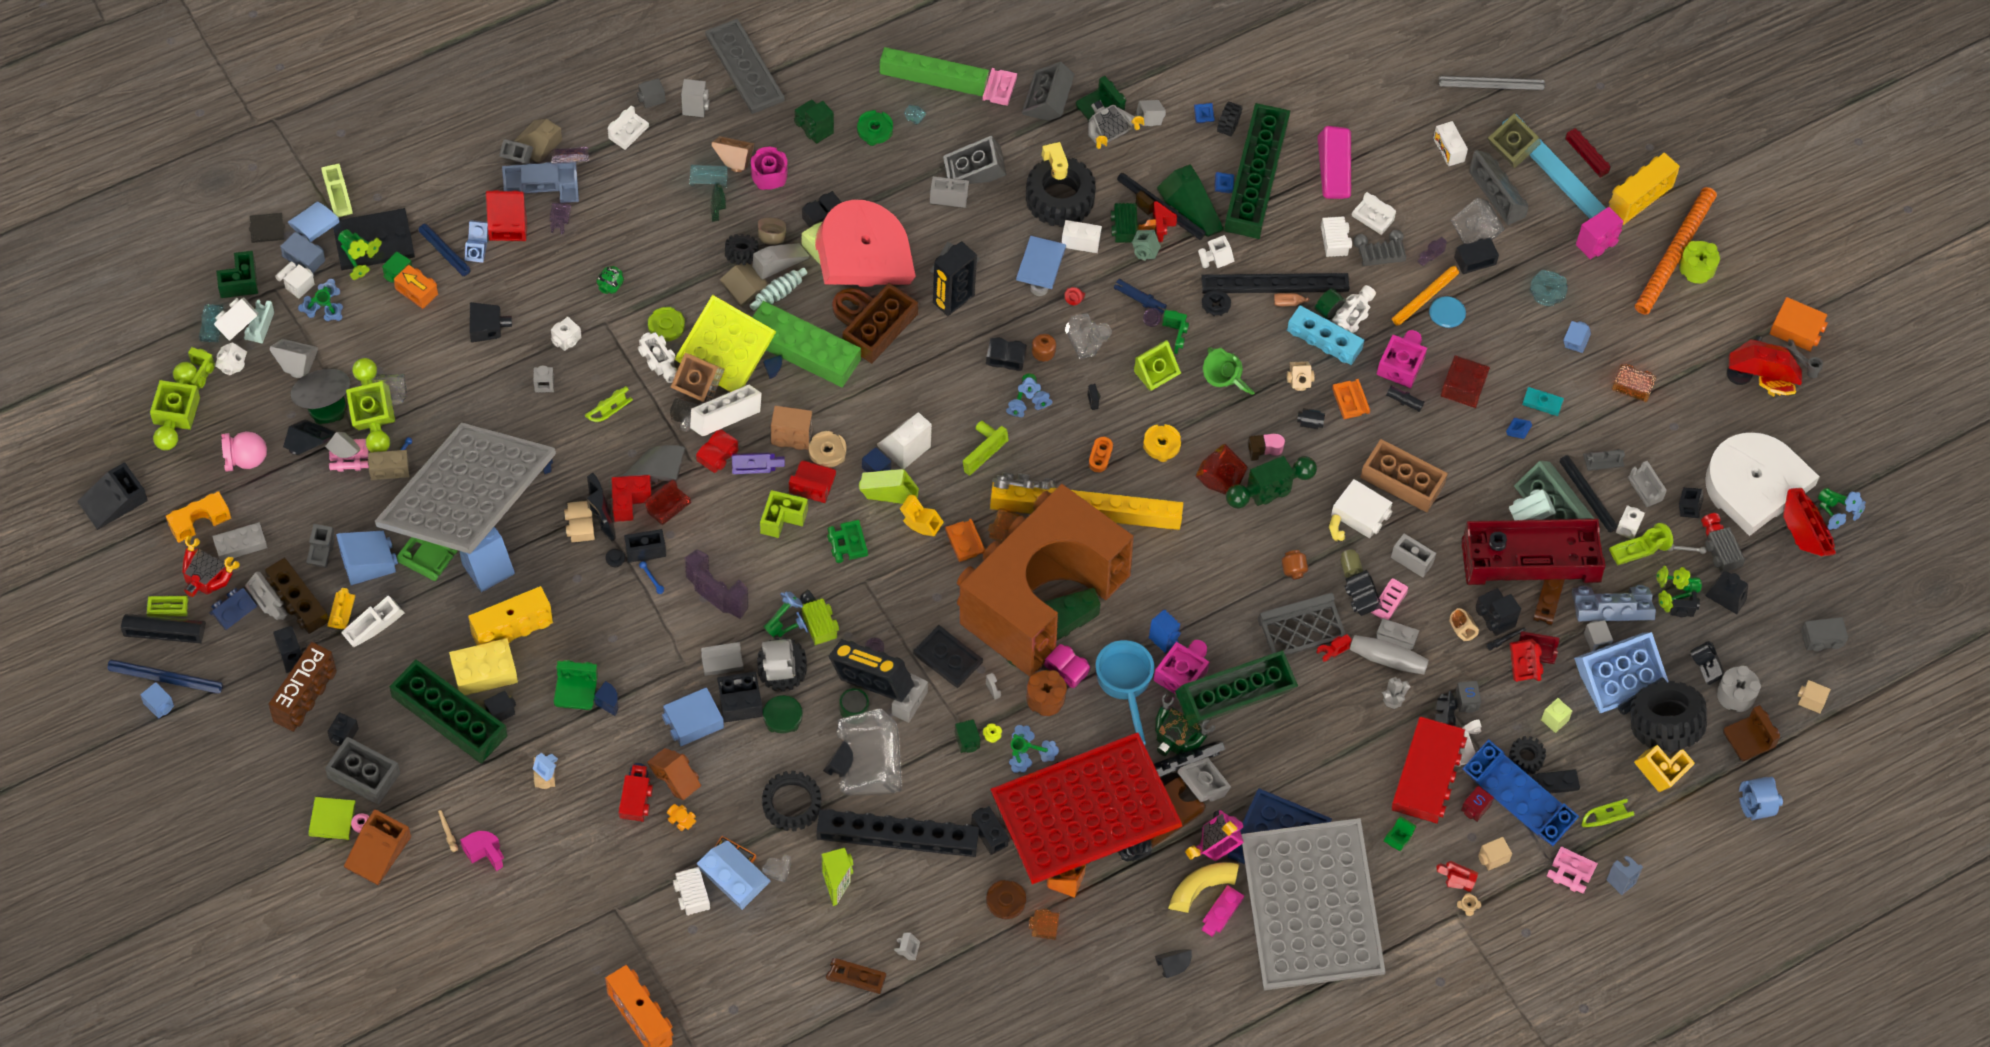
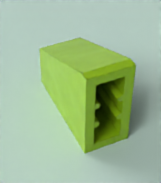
[859,469,919,504]

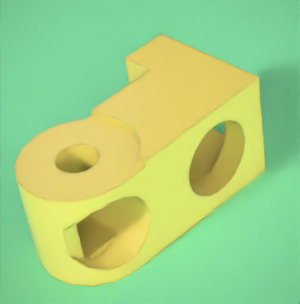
[1042,142,1068,180]

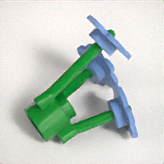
[1818,488,1866,530]
[763,591,808,638]
[1009,725,1059,773]

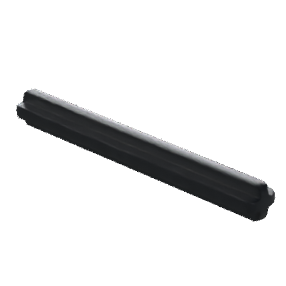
[1560,455,1618,533]

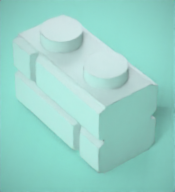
[1509,489,1556,520]

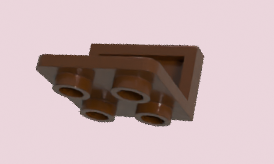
[1723,705,1780,761]

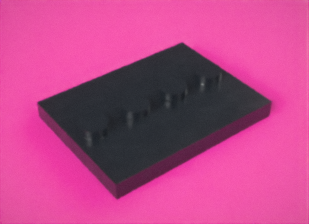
[333,208,415,271]

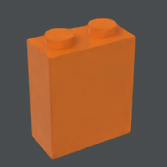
[1769,297,1828,352]

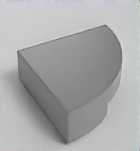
[986,673,1001,700]

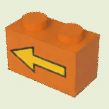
[394,265,438,309]

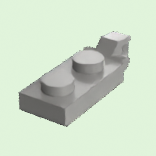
[245,572,288,620]

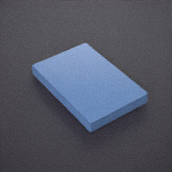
[1016,236,1066,289]

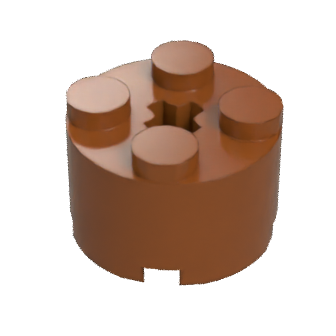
[1026,670,1067,716]

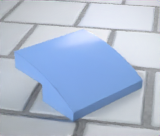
[288,202,339,242]

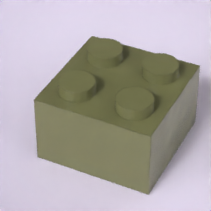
[1488,113,1541,169]

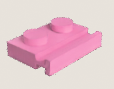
[983,68,1017,106]

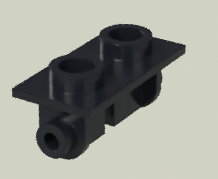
[1435,690,1458,726]

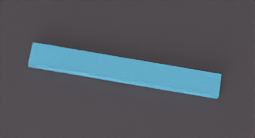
[1502,114,1606,219]

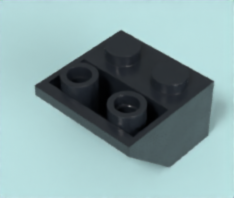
[717,671,763,723]

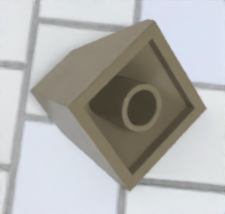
[514,119,562,164]

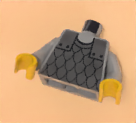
[1088,100,1145,149]

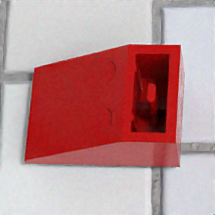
[486,190,527,241]

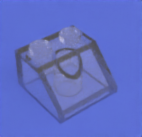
[1451,197,1505,244]

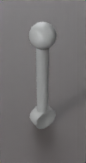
[1668,544,1707,554]

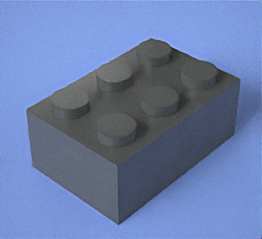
[325,737,400,805]

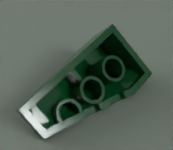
[1157,164,1224,237]

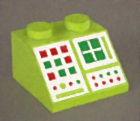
[822,848,853,906]

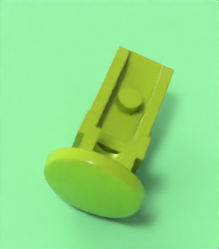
[1609,523,1673,565]

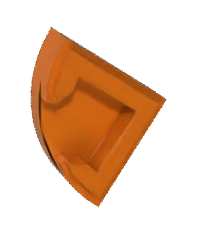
[1138,219,1156,231]

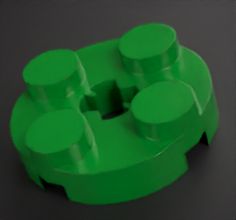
[857,110,893,146]

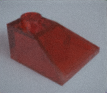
[1196,444,1248,495]

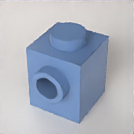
[1563,321,1591,353]
[140,682,174,719]

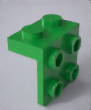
[554,660,598,710]

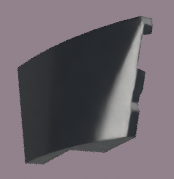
[587,473,616,541]

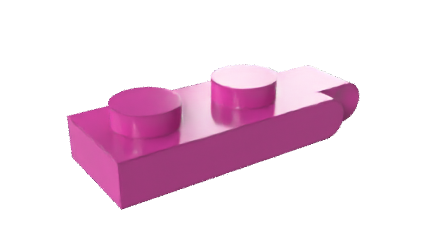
[1202,885,1244,937]

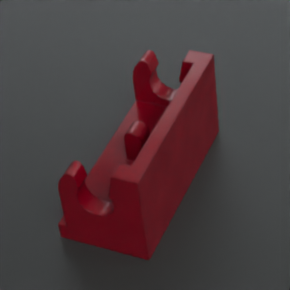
[1518,631,1560,664]

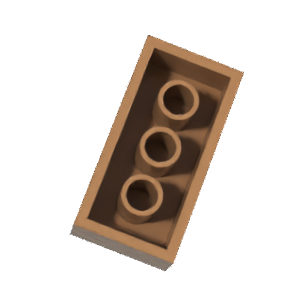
[1360,439,1448,513]

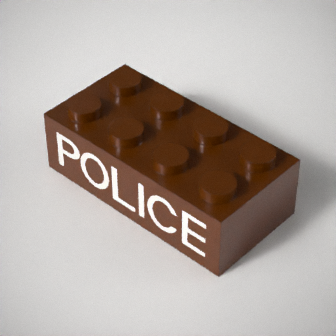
[268,642,336,732]

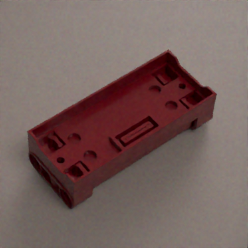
[1462,519,1605,585]

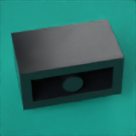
[624,529,666,563]

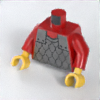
[182,536,240,597]

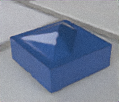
[1194,103,1214,123]
[1215,172,1234,194]
[1506,418,1532,439]

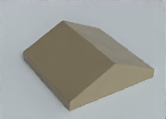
[720,263,769,307]

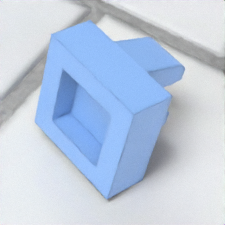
[533,753,558,781]

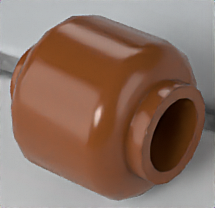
[1032,334,1056,362]
[1282,550,1308,580]

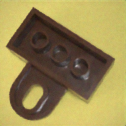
[832,283,918,364]

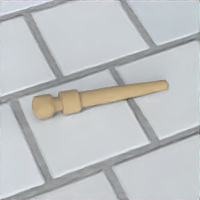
[438,810,458,852]

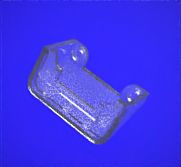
[837,708,902,796]

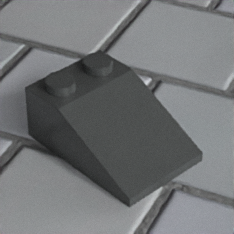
[943,135,1006,184]

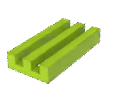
[147,596,189,617]

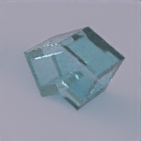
[904,105,927,125]

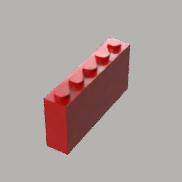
[1392,717,1468,824]

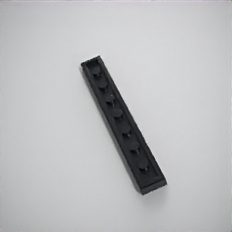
[1201,273,1350,294]

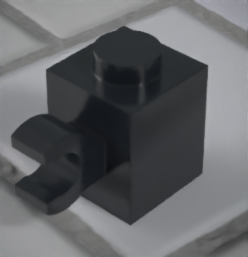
[327,712,359,746]

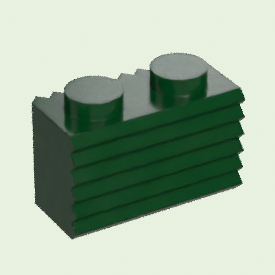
[1110,203,1138,243]

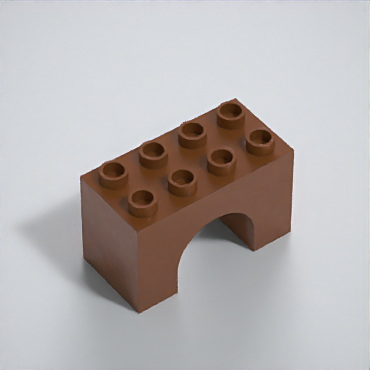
[957,484,1134,677]

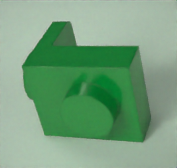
[1384,816,1416,852]

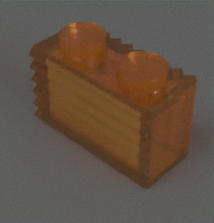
[1612,364,1657,402]

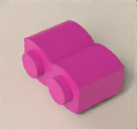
[1044,644,1090,688]

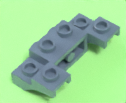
[502,161,579,203]
[1572,585,1656,621]

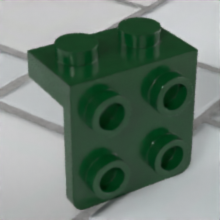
[1076,76,1126,121]

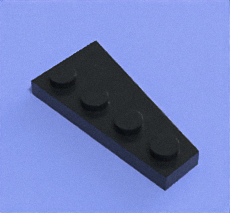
[1153,741,1225,777]

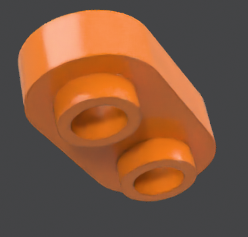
[1089,437,1113,472]

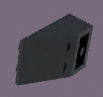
[77,462,148,530]

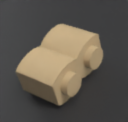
[564,501,595,542]

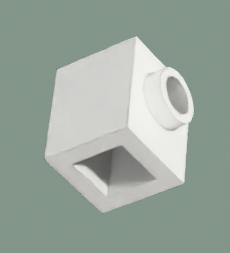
[1616,506,1645,539]

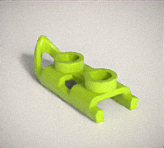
[585,386,633,422]
[1582,799,1634,827]

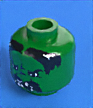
[596,266,624,294]

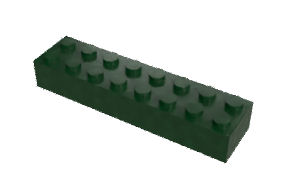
[1224,103,1290,239]

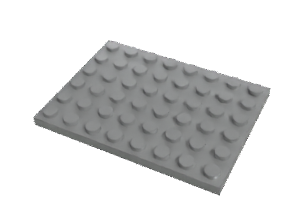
[375,423,556,554]
[1241,818,1386,990]

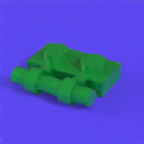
[827,520,868,563]

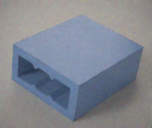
[662,687,724,747]

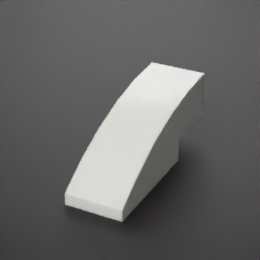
[341,596,404,647]

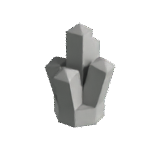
[1382,677,1410,709]

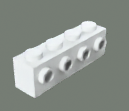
[690,385,762,436]

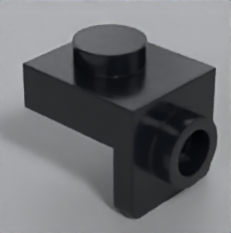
[1670,591,1700,618]

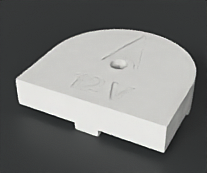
[1705,433,1819,536]

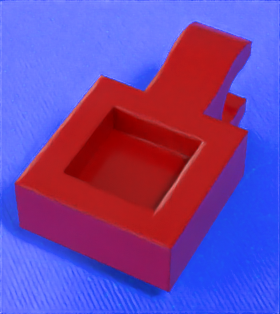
[1316,634,1352,662]

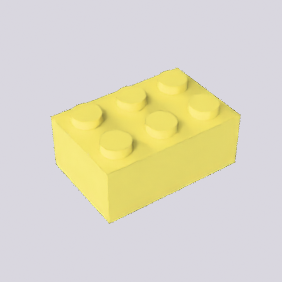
[449,638,518,696]

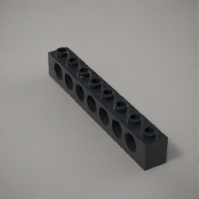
[816,809,979,857]

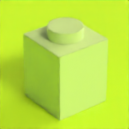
[1541,698,1572,733]

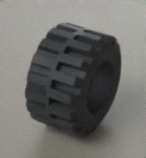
[757,637,807,692]

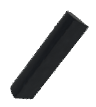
[121,614,206,644]

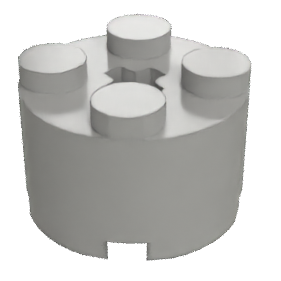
[762,639,795,681]
[1717,666,1761,712]

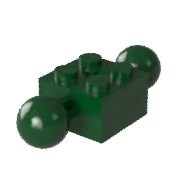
[1226,455,1317,509]

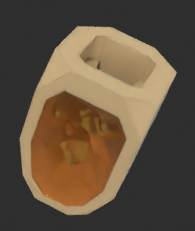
[1450,608,1479,641]

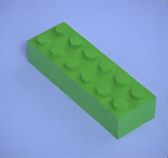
[752,301,861,388]

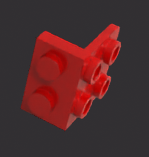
[789,461,836,503]

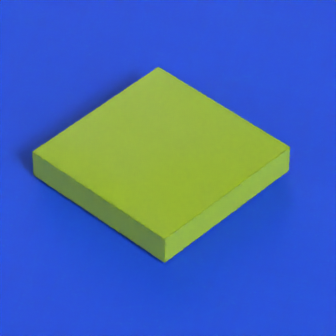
[308,797,356,840]

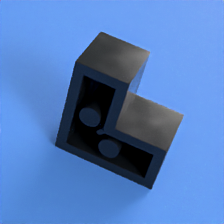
[1475,588,1521,636]

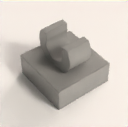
[894,933,920,960]

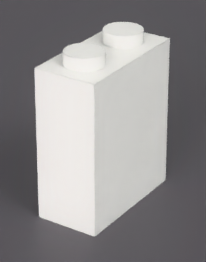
[1331,479,1392,539]

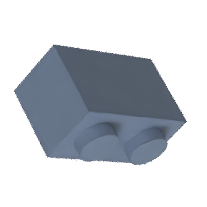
[280,232,325,273]

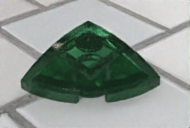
[710,183,726,222]

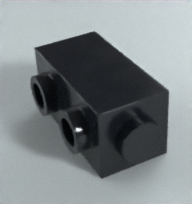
[971,806,1009,855]

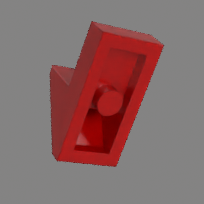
[1153,201,1177,242]

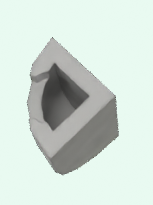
[325,432,360,458]

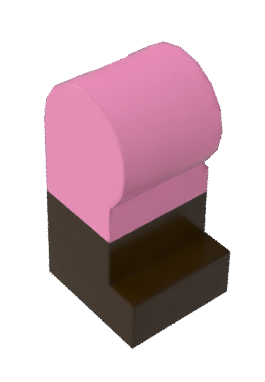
[1248,434,1285,461]

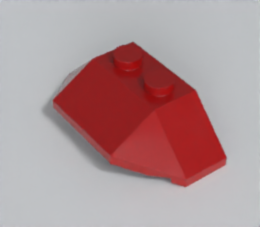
[1729,339,1802,385]
[1783,488,1836,556]

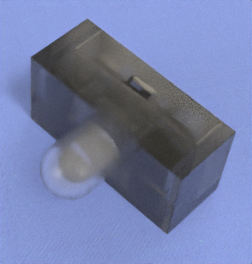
[670,398,699,432]

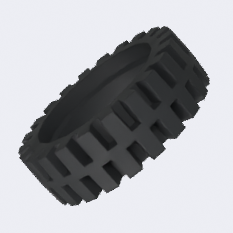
[762,771,822,831]

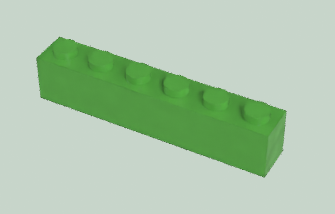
[880,47,989,97]

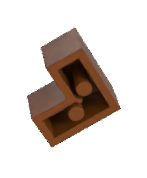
[647,748,701,800]

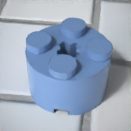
[1739,777,1783,820]

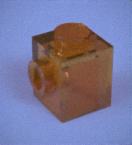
[1029,909,1059,940]

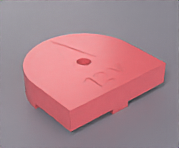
[815,200,916,287]

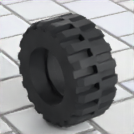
[1025,156,1096,227]
[1630,681,1707,751]

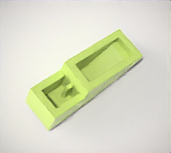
[321,164,353,217]

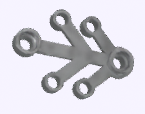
[992,472,1057,490]

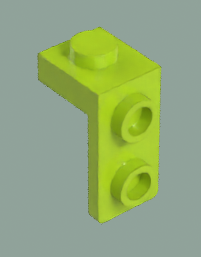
[188,347,215,391]

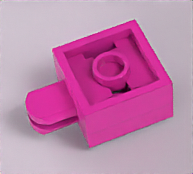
[1377,330,1427,388]
[1154,640,1209,694]

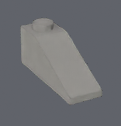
[752,243,809,280]

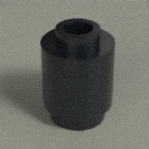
[1297,408,1325,429]

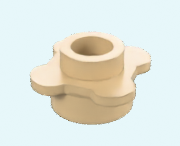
[1457,893,1481,916]

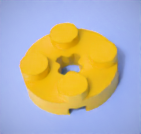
[1143,424,1181,462]

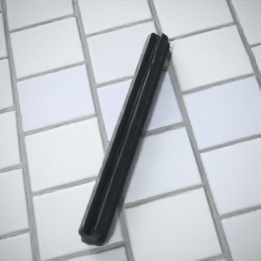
[1117,173,1206,240]

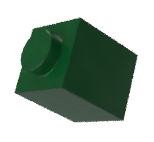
[954,719,981,753]

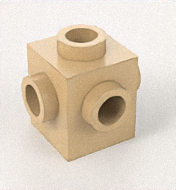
[1287,361,1314,391]

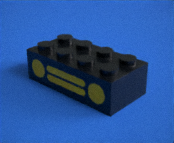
[933,241,977,316]
[828,639,915,702]

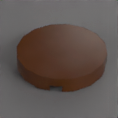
[986,880,1026,919]

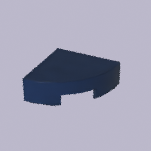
[763,355,782,379]

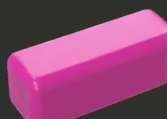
[1317,126,1351,199]

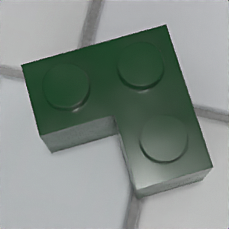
[794,99,834,144]
[216,251,258,298]

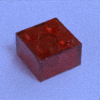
[1441,355,1490,408]

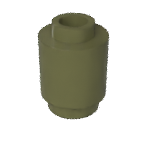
[1340,549,1363,578]

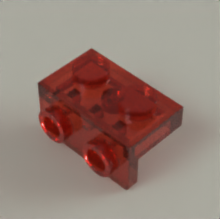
[645,480,691,525]

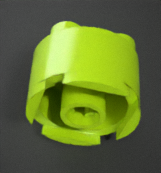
[1679,241,1720,284]

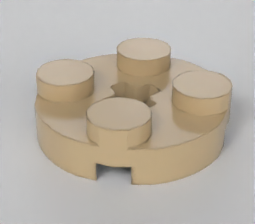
[808,431,846,468]

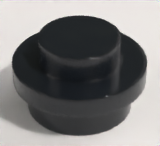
[605,549,625,568]

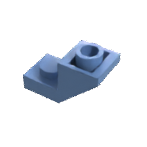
[465,220,488,263]

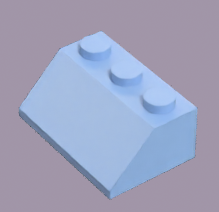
[697,841,771,910]

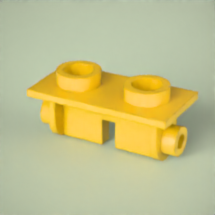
[327,588,356,629]

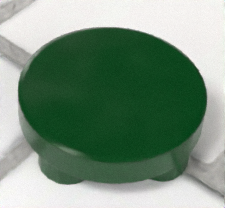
[308,396,346,424]
[763,695,803,733]

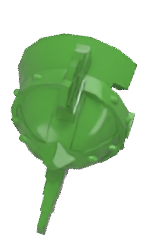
[1203,347,1255,395]

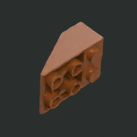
[344,809,411,885]

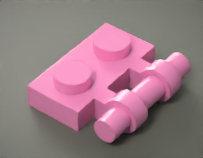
[329,439,369,472]
[1546,847,1598,894]

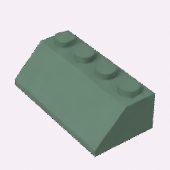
[1514,461,1594,520]

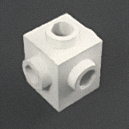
[551,317,581,351]
[215,342,247,375]

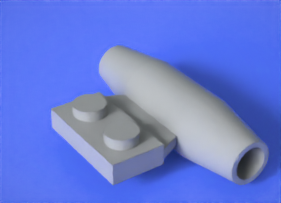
[1350,618,1429,675]

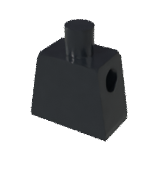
[469,302,512,343]
[1705,571,1748,614]
[273,626,302,673]

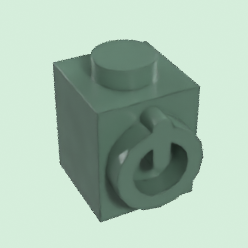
[1132,230,1161,261]

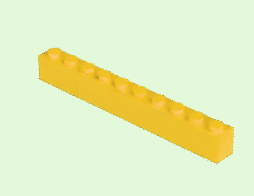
[990,482,1183,530]

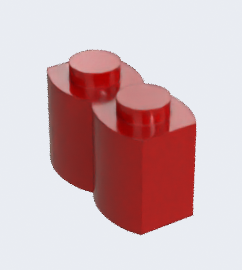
[696,429,739,473]

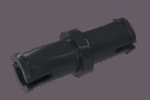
[1386,385,1425,412]

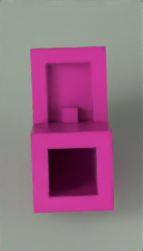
[460,831,504,871]

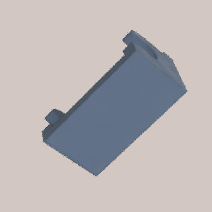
[1607,856,1643,895]

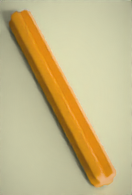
[1392,266,1459,326]

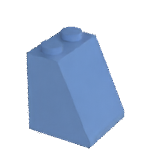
[460,527,515,592]
[336,531,398,585]

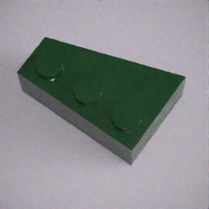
[1044,588,1101,641]

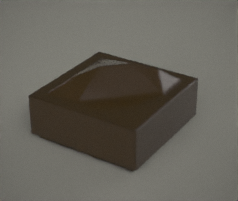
[1135,191,1154,215]

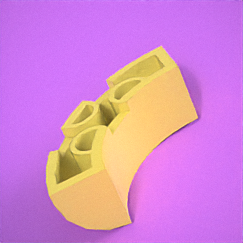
[1168,862,1239,913]

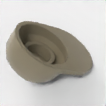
[758,218,786,246]

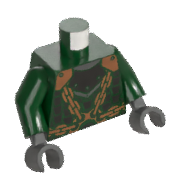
[1155,694,1215,756]

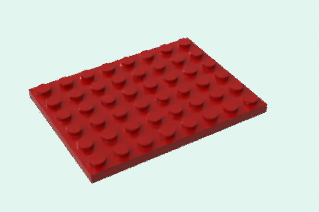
[990,732,1182,885]

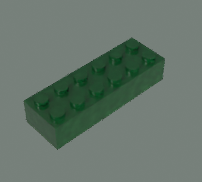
[1175,650,1298,727]
[389,659,507,764]

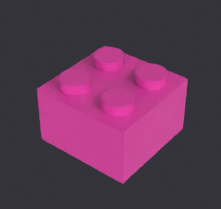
[1576,207,1624,259]

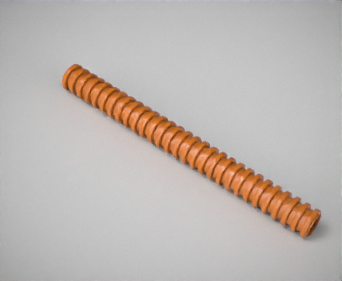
[1635,187,1717,315]

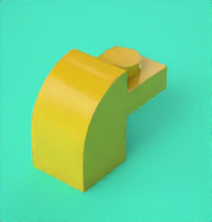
[900,495,944,536]

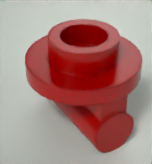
[1065,287,1086,305]

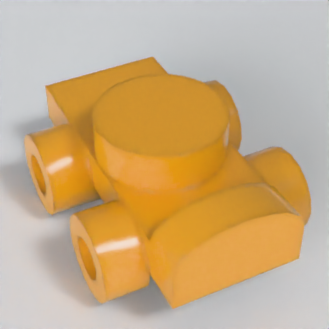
[667,804,696,831]

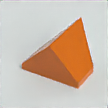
[1047,864,1086,898]

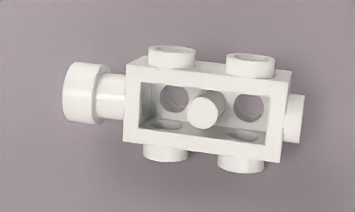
[1332,285,1376,333]
[638,332,677,383]

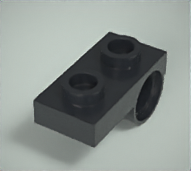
[1690,641,1725,685]

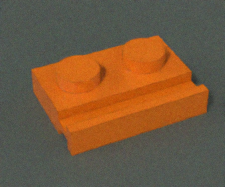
[1332,379,1370,419]
[945,519,985,562]

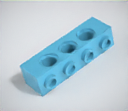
[1287,305,1364,365]

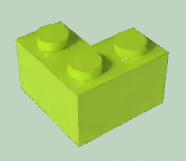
[760,490,808,538]

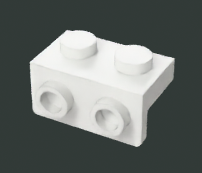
[608,106,649,150]
[1352,192,1396,235]

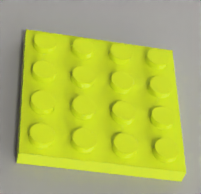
[675,295,776,392]

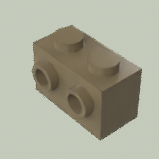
[368,450,410,480]

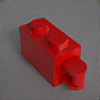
[618,765,653,822]

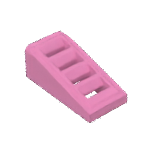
[1371,578,1408,620]

